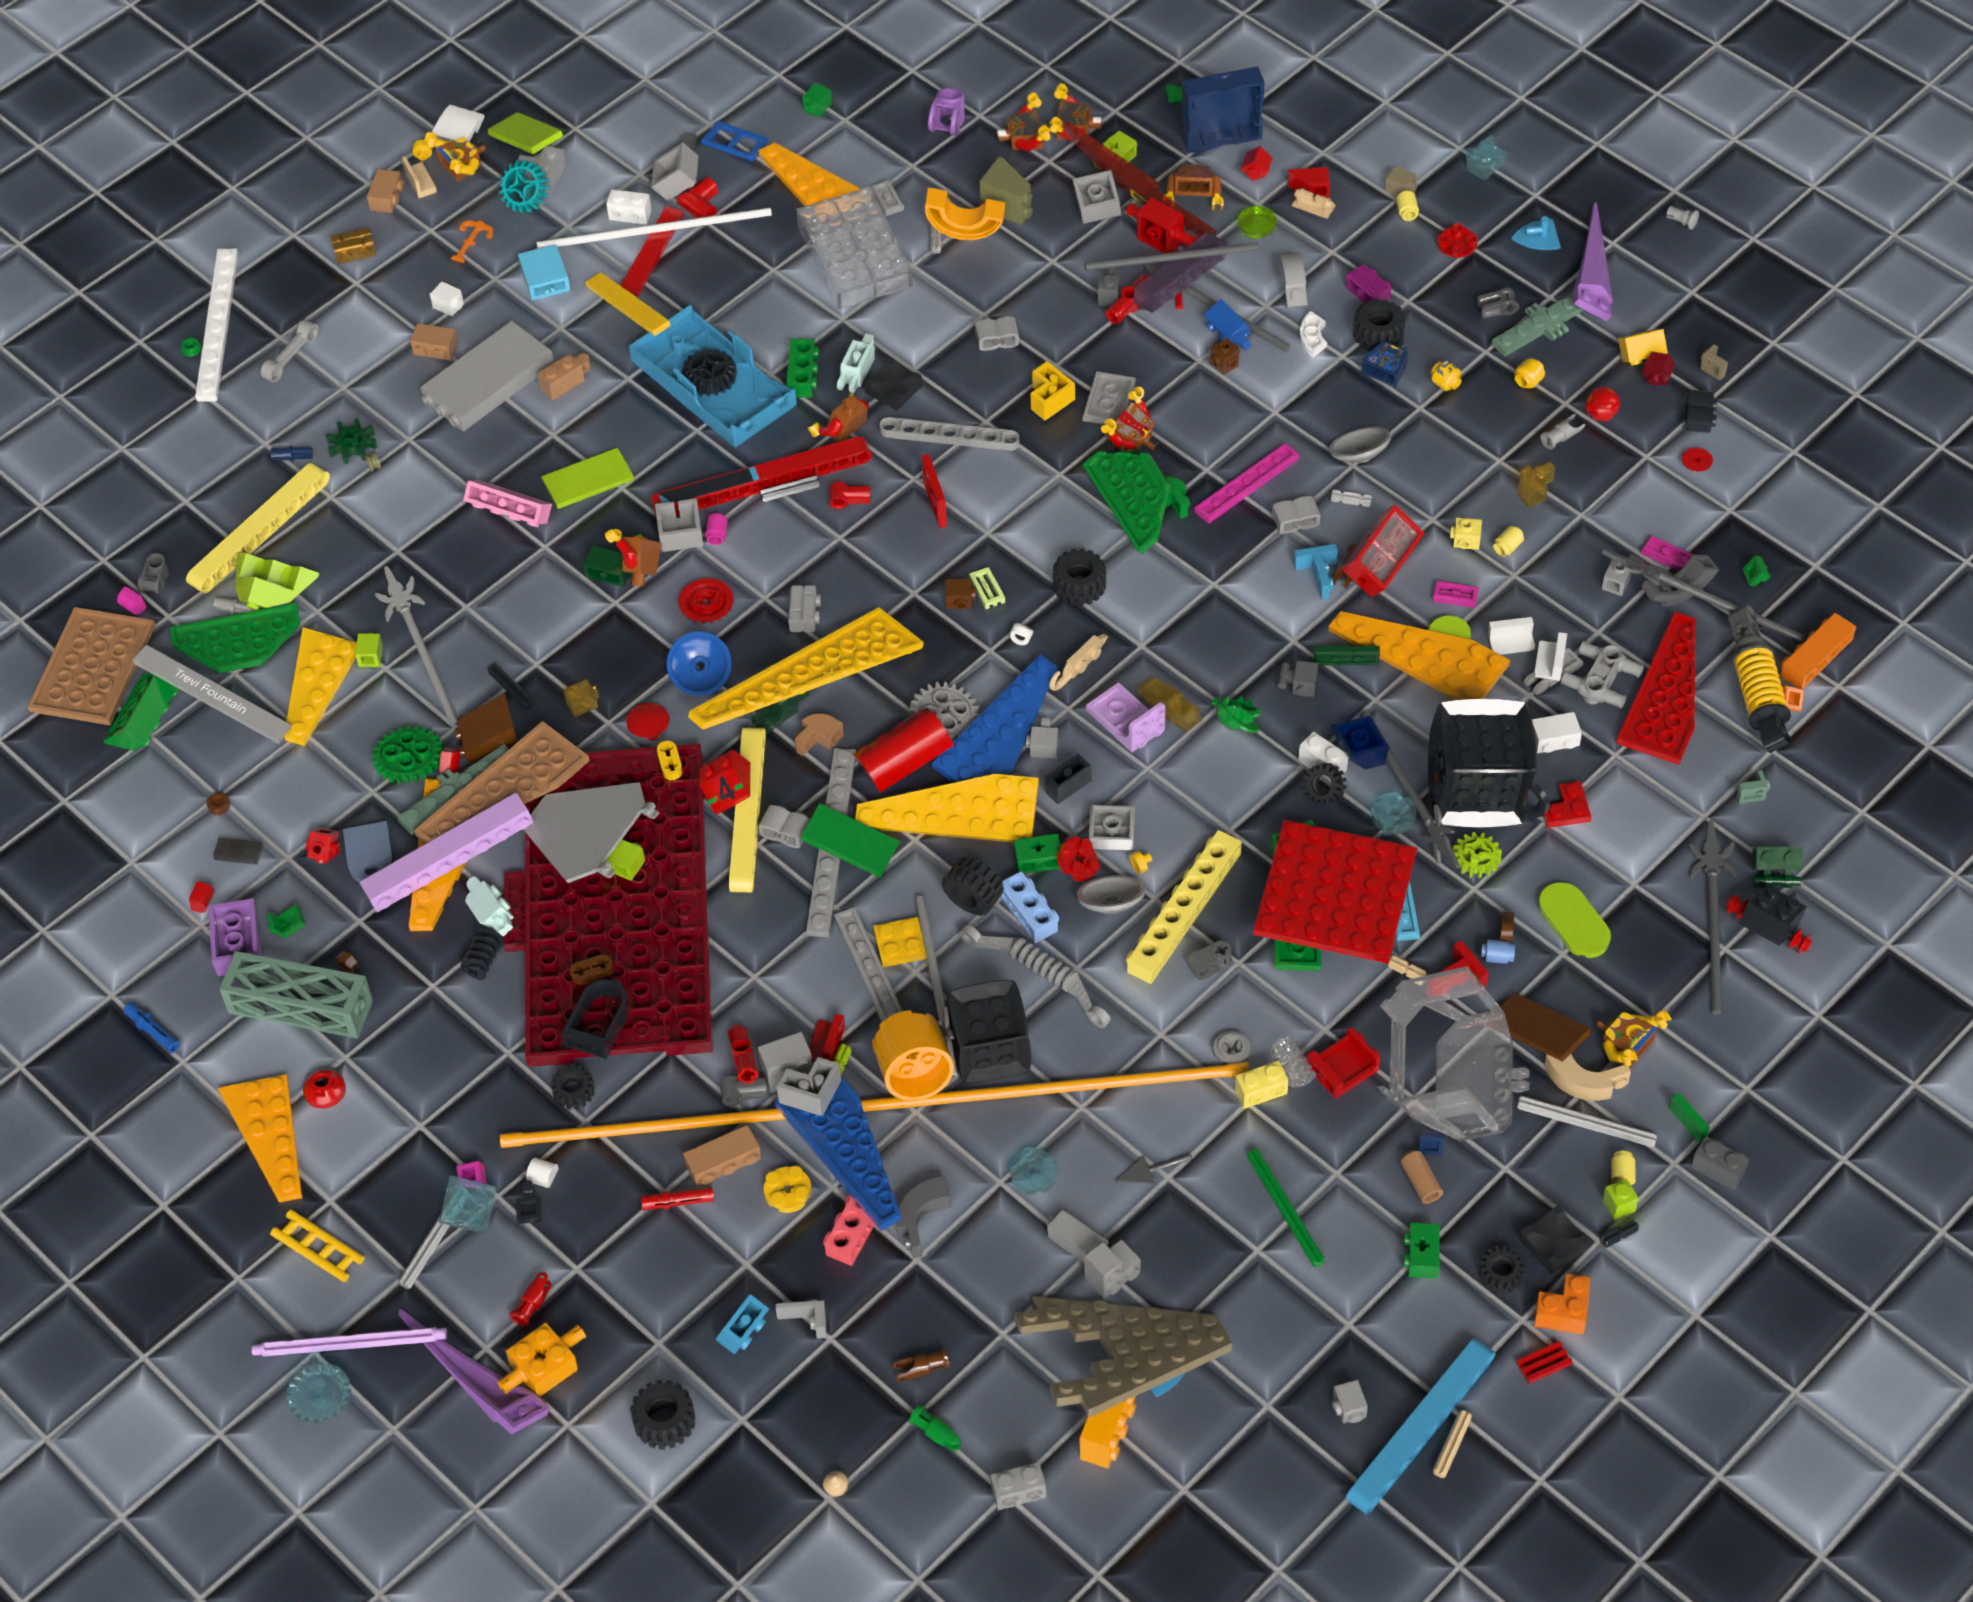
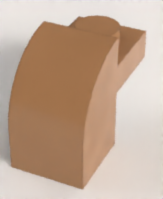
[795,714,844,756]

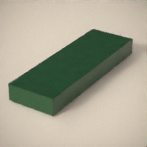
[1314,646,1380,666]

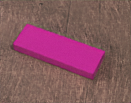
[1641,535,1694,571]

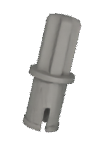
[213,596,257,615]

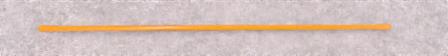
[500,1062,1250,1148]

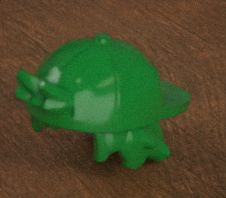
[1211,696,1261,733]

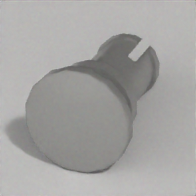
[1666,206,1699,230]

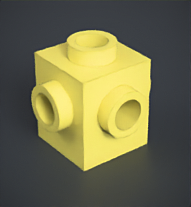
[1450,518,1482,550]

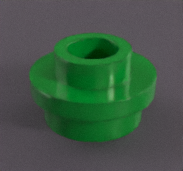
[181,338,202,357]

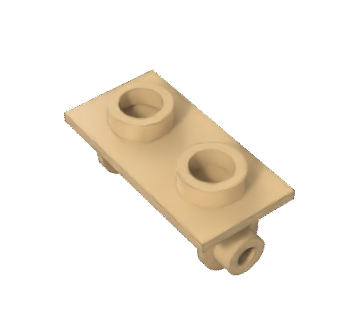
[1292,188,1336,219]

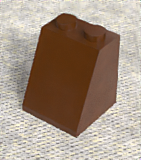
[455,694,517,766]

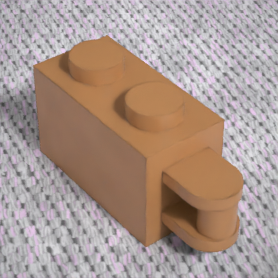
[537,353,591,401]

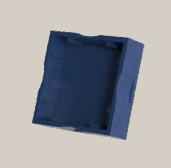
[1181,66,1265,154]

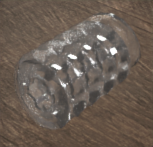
[1269,1036,1317,1088]

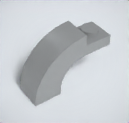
[1278,252,1307,309]

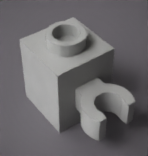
[1026,717,1058,759]

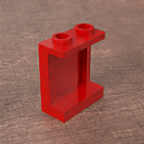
[1306,1027,1380,1099]

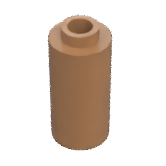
[1401,1150,1443,1204]

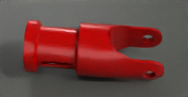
[509,1272,552,1327]

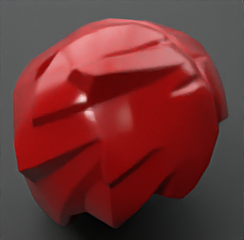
[1585,387,1621,422]

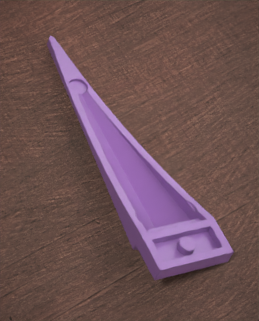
[1573,202,1613,321]
[398,1309,550,1435]

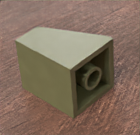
[980,157,1033,225]

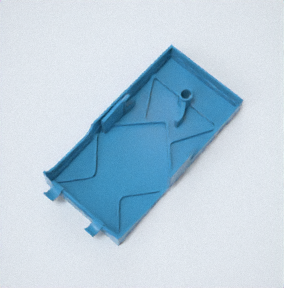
[629,304,797,448]

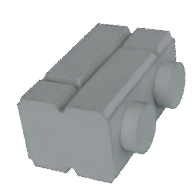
[788,586,821,632]

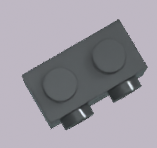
[1691,1136,1749,1190]

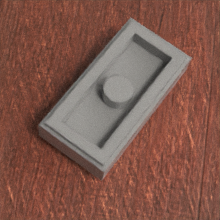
[871,180,904,216]

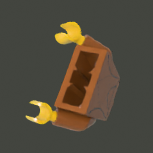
[1163,164,1224,211]

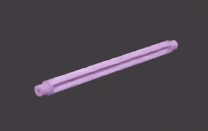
[252,1327,447,1357]

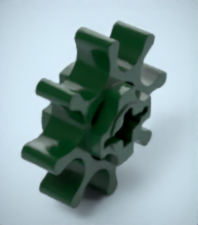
[326,418,377,464]

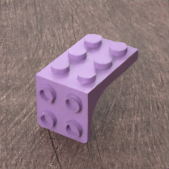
[1086,682,1165,752]

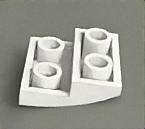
[432,105,485,142]

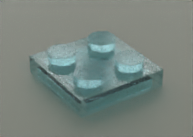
[439,1175,496,1234]

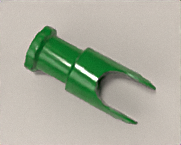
[908,1405,961,1451]

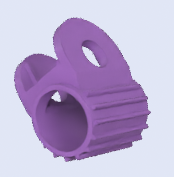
[928,87,964,136]

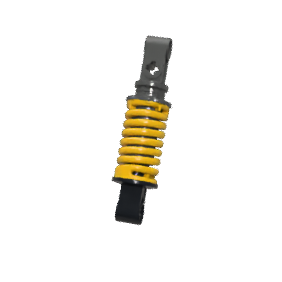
[1728,604,1791,753]

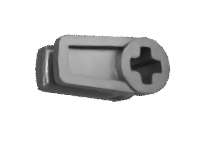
[1477,288,1519,318]

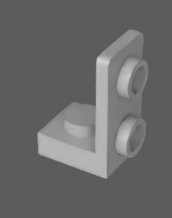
[775,1299,827,1339]

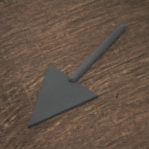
[1116,1155,1192,1184]

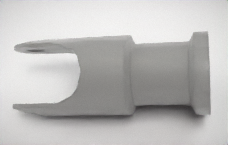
[1541,414,1585,450]

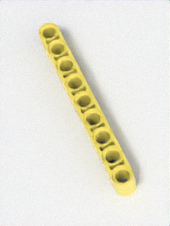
[186,463,330,593]
[729,728,766,892]

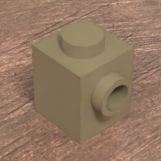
[1385,166,1417,197]

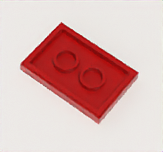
[921,454,947,528]

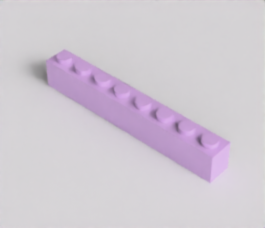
[359,793,534,912]

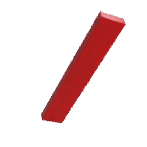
[620,206,684,297]

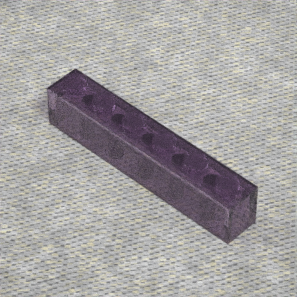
[1133,232,1227,313]

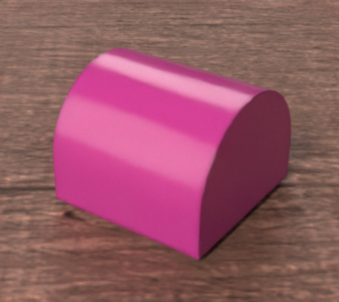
[117,586,147,615]

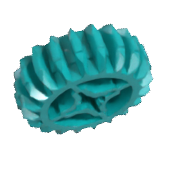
[498,160,551,213]

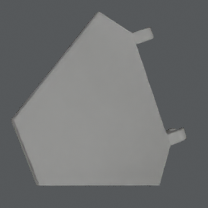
[523,782,659,883]

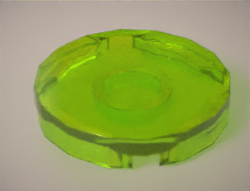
[1238,206,1277,239]

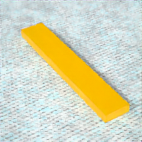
[585,272,670,336]

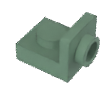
[1736,770,1770,804]

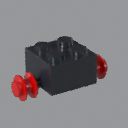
[1726,885,1813,954]

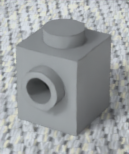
[1602,559,1632,596]
[1332,1380,1368,1423]

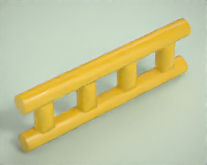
[270,1209,365,1282]

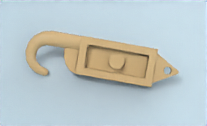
[1049,634,1108,691]

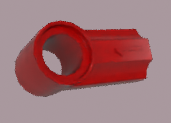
[830,481,871,510]

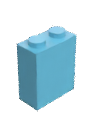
[518,244,570,300]

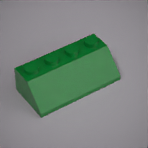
[103,672,179,751]

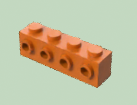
[1780,613,1856,690]

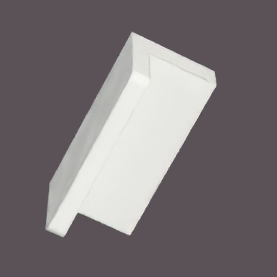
[1488,617,1535,655]
[1534,632,1567,681]

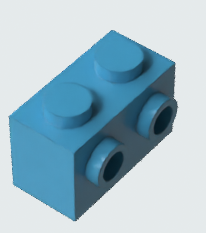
[715,1294,769,1354]

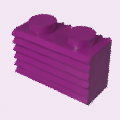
[1346,264,1391,304]

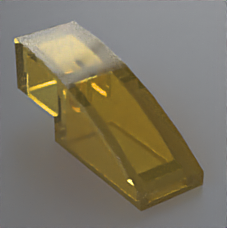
[1138,677,1202,732]

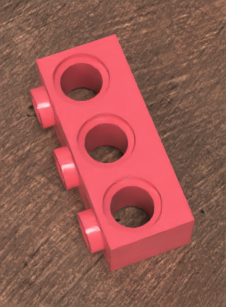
[823,1194,875,1266]

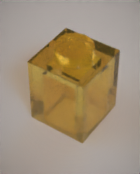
[563,679,599,717]

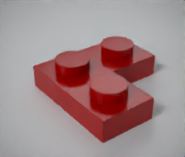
[1543,781,1592,828]

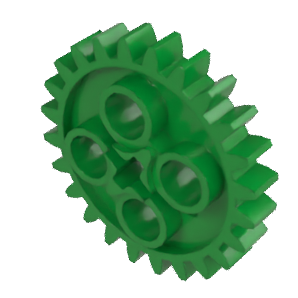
[372,725,443,785]

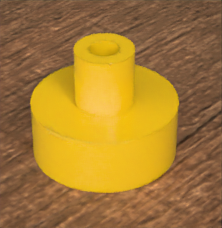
[413,140,432,161]
[1129,850,1152,874]

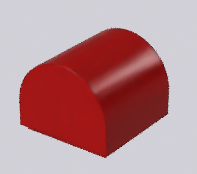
[439,747,460,774]
[189,881,215,913]

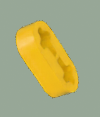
[657,741,682,780]

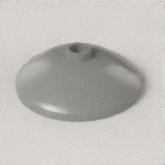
[1329,427,1391,463]
[1077,875,1145,914]

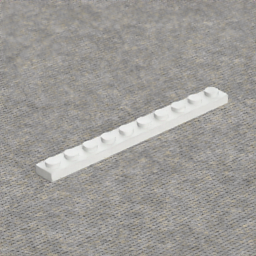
[196,248,238,401]

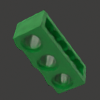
[787,339,819,398]

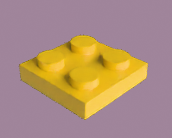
[873,917,927,968]

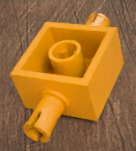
[497,1323,586,1397]

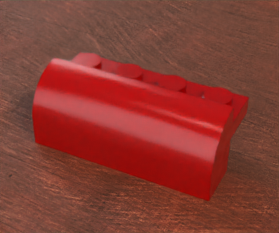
[853,707,954,793]

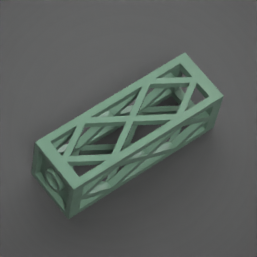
[219,951,373,1039]

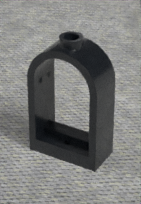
[561,979,629,1059]

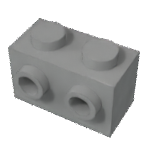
[990,1462,1046,1510]

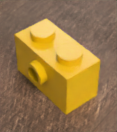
[1618,329,1668,365]

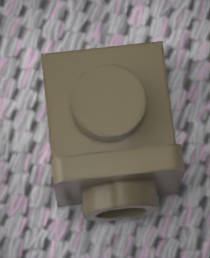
[1700,344,1728,381]

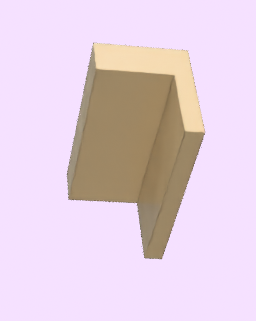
[401,156,437,198]

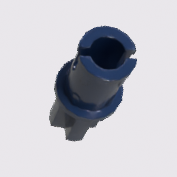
[271,446,313,462]

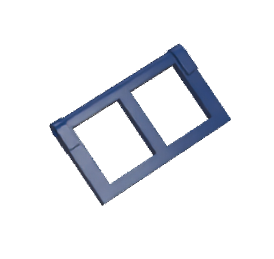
[701,121,768,162]

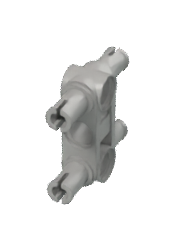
[1561,641,1644,709]

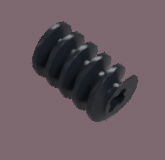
[461,928,504,980]

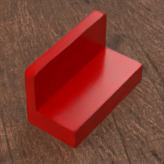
[809,1014,846,1062]

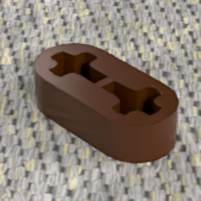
[1500,911,1514,942]
[570,955,614,985]

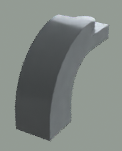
[1642,555,1719,607]
[897,1176,951,1258]

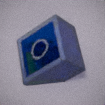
[1330,716,1390,769]

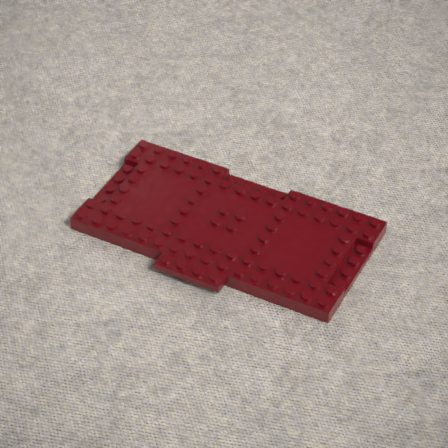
[504,744,713,1067]

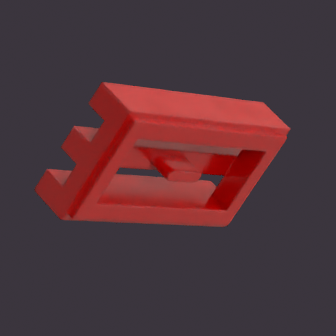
[1516,1341,1573,1384]

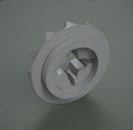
[1213,1031,1251,1064]

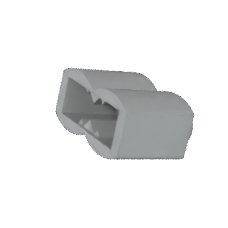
[975,317,1019,351]
[1272,496,1321,534]
[759,805,810,848]

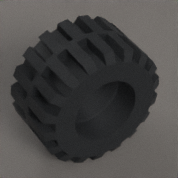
[1353,299,1405,351]
[1053,549,1106,606]
[942,856,1004,916]
[631,1380,696,1450]

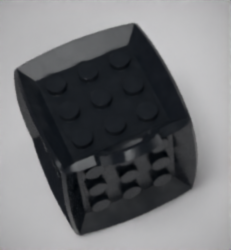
[1428,699,1549,827]

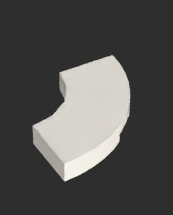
[1300,311,1327,358]

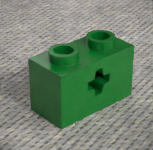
[1014,834,1061,874]
[1404,1223,1440,1279]

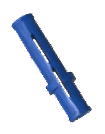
[123,1002,180,1053]

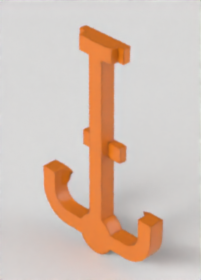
[451,220,494,263]

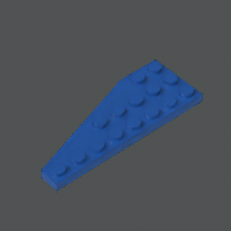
[932,654,1057,783]
[775,1076,901,1231]

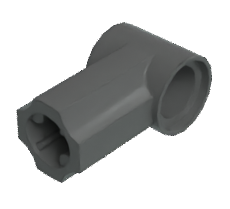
[720,1075,768,1106]

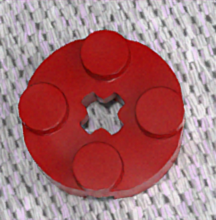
[1057,837,1100,882]

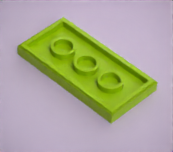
[487,112,563,154]
[541,448,634,509]

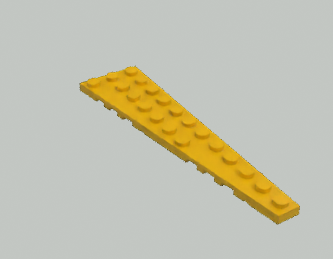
[688,607,924,730]

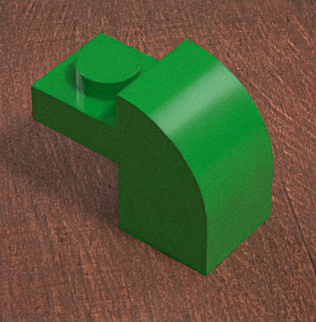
[1166,477,1190,519]

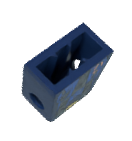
[1362,340,1408,388]

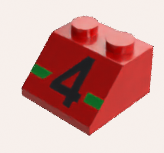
[699,750,751,815]

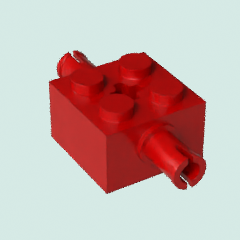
[1126,198,1197,254]

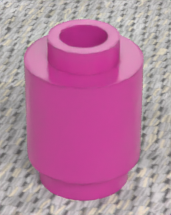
[705,513,728,545]

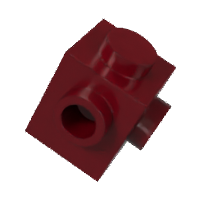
[1642,351,1675,386]

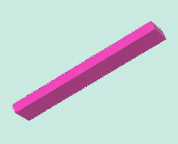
[1194,443,1300,524]

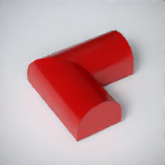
[676,177,719,218]

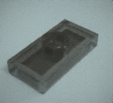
[213,838,263,864]

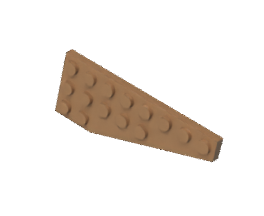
[414,721,590,844]

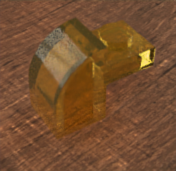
[1518,462,1555,508]

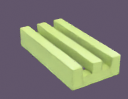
[969,567,1005,609]

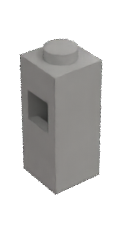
[1047,1209,1108,1263]

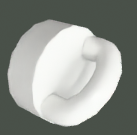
[1010,623,1034,645]

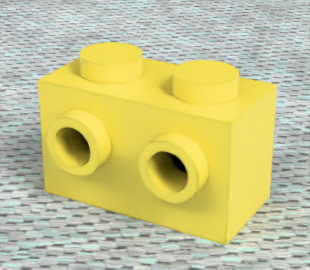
[1235,1061,1288,1109]

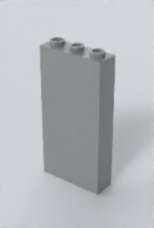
[420,321,554,432]

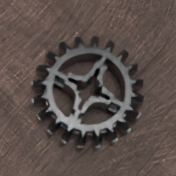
[682,348,737,397]

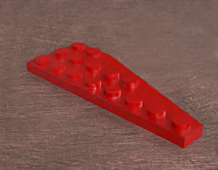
[1616,612,1696,765]

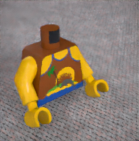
[424,132,486,182]
[1597,1010,1671,1068]

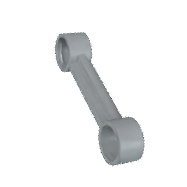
[261,320,319,382]

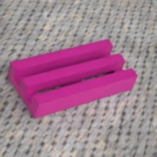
[1433,581,1479,608]

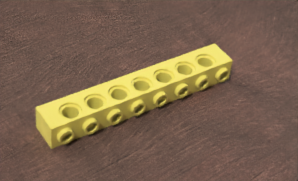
[1126,830,1242,984]

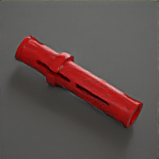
[641,1187,714,1211]

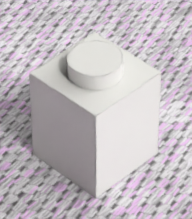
[430,282,464,316]

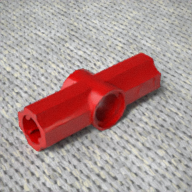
[1105,274,1155,324]
[728,1025,758,1084]

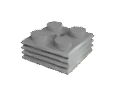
[1089,805,1135,850]

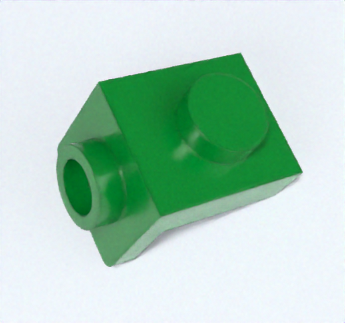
[266,904,306,939]

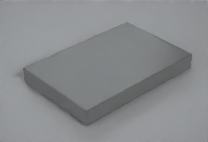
[1083,371,1136,425]

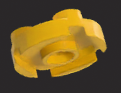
[763,1166,812,1213]

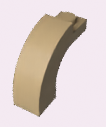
[1544,1054,1631,1101]

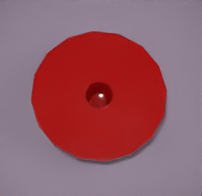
[1682,448,1713,472]

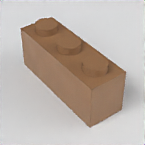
[683,1125,761,1187]

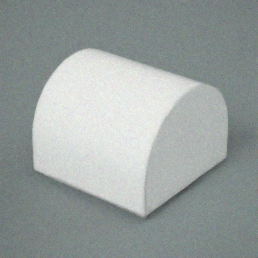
[526,1158,559,1188]

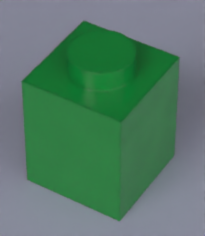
[802,83,832,118]

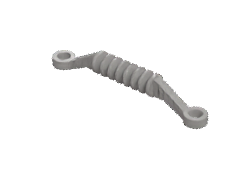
[959,925,1111,1028]

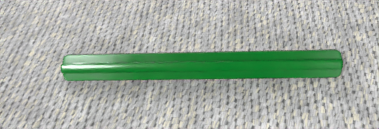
[1247,1148,1325,1267]

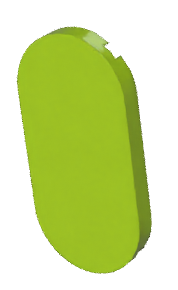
[1539,882,1611,958]

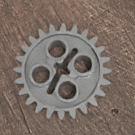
[909,682,980,742]

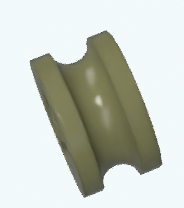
[364,452,381,472]

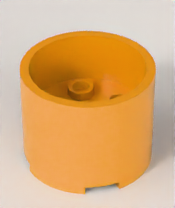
[872,1010,954,1101]

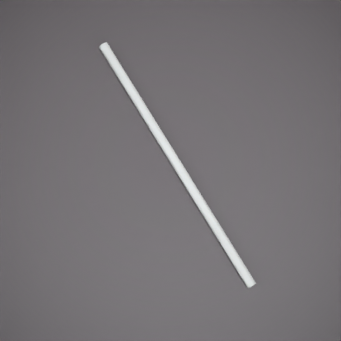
[537,208,772,249]

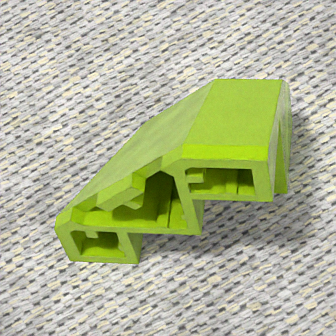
[235,553,319,610]

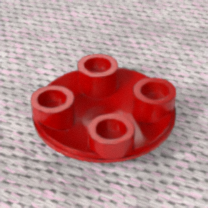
[1438,223,1478,258]
[626,703,670,741]

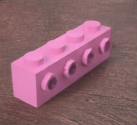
[463,480,552,527]

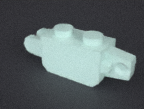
[837,334,875,393]
[465,876,514,936]

